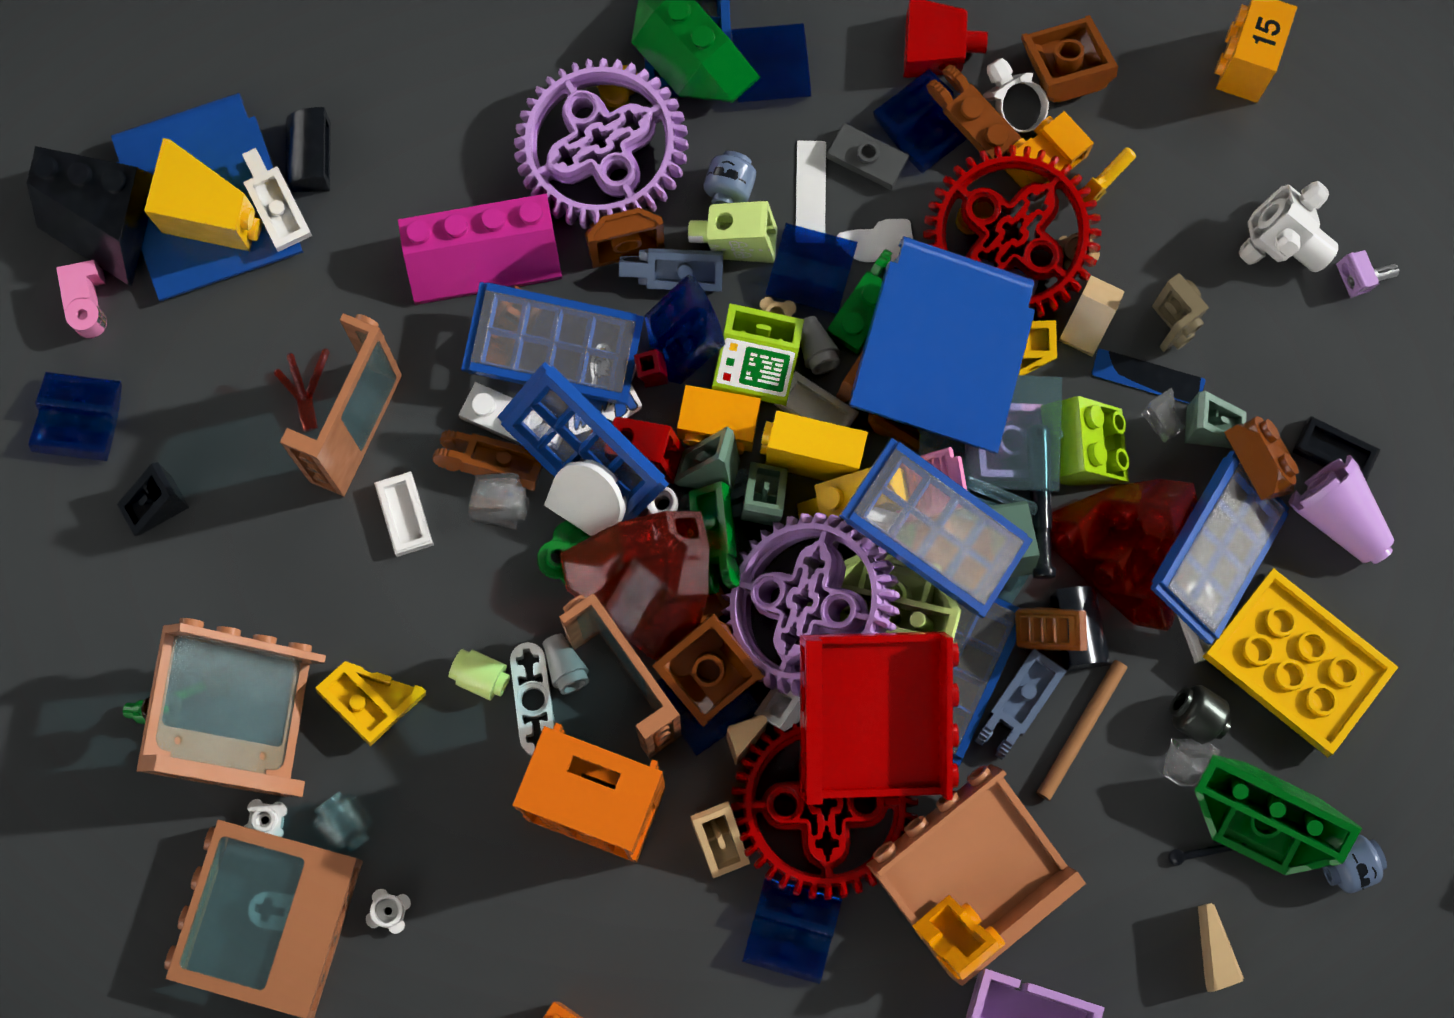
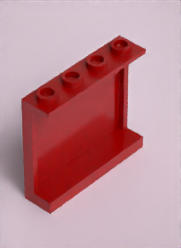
[800,632,959,805]

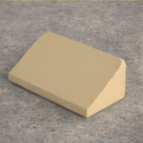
[726,715,768,765]

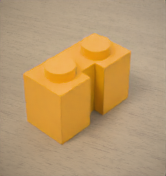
[1005,111,1094,188]
[677,385,761,454]

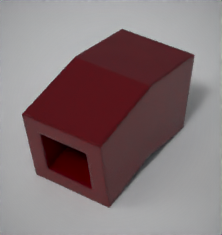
[634,349,669,388]

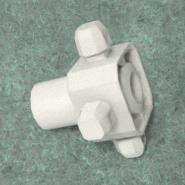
[1239,181,1338,272]

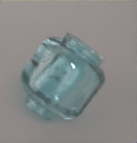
[312,791,373,853]

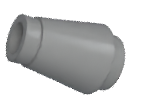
[800,316,840,375]
[542,633,589,695]

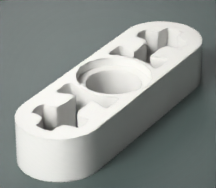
[510,642,555,756]

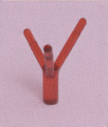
[274,348,329,431]

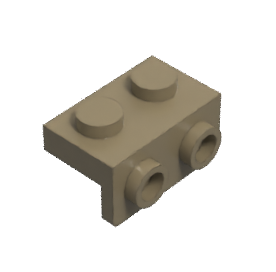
[1151,273,1209,352]

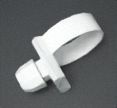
[983,58,1049,133]

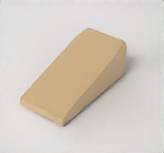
[1198,903,1244,992]

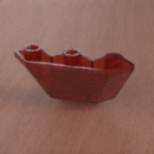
[1050,479,1199,631]
[560,511,709,660]

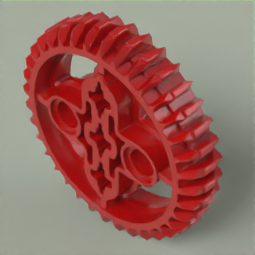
[923,145,1102,318]
[731,723,919,900]

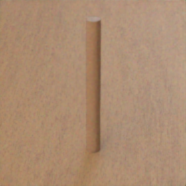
[1036,660,1128,801]

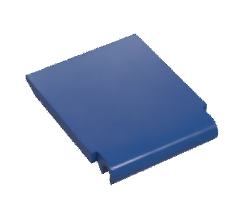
[111,93,303,302]
[849,236,1035,454]

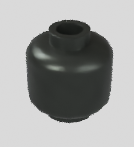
[1170,685,1231,744]

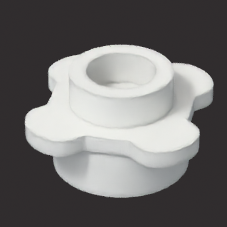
[244,799,287,837]
[366,889,411,934]

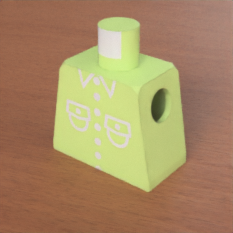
[688,201,778,263]

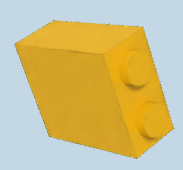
[760,410,868,481]

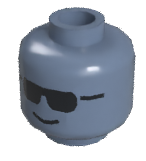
[703,151,757,204]
[1322,834,1387,894]

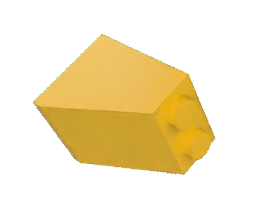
[144,138,262,251]

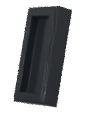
[1292,416,1381,481]

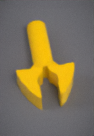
[1083,147,1136,202]

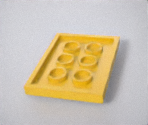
[1202,568,1398,758]

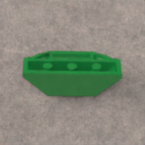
[631,0,760,103]
[1194,754,1362,875]

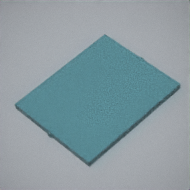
[917,375,1063,492]

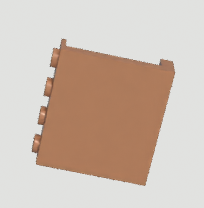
[866,764,1086,986]

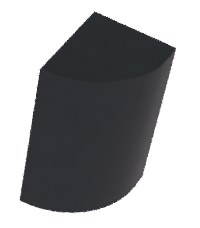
[285,107,331,192]
[1050,586,1111,672]

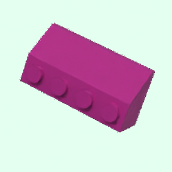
[397,193,562,305]

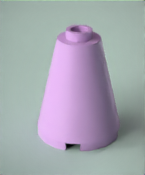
[1288,455,1394,564]

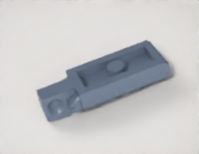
[619,248,723,292]

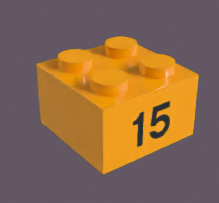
[1214,0,1297,103]

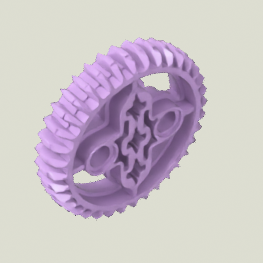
[514,57,689,229]
[721,512,901,697]

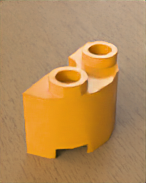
[912,895,1005,980]

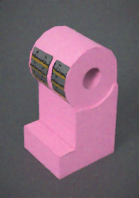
[56,260,107,338]

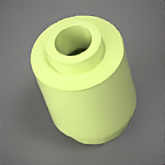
[448,649,510,701]

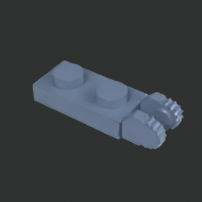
[974,649,1067,760]

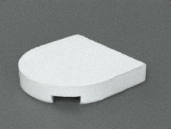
[544,459,627,546]

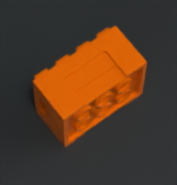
[512,723,666,863]

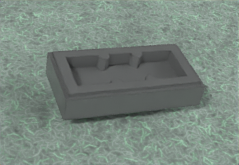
[826,123,909,191]

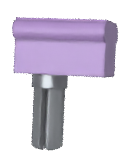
[1336,250,1399,298]

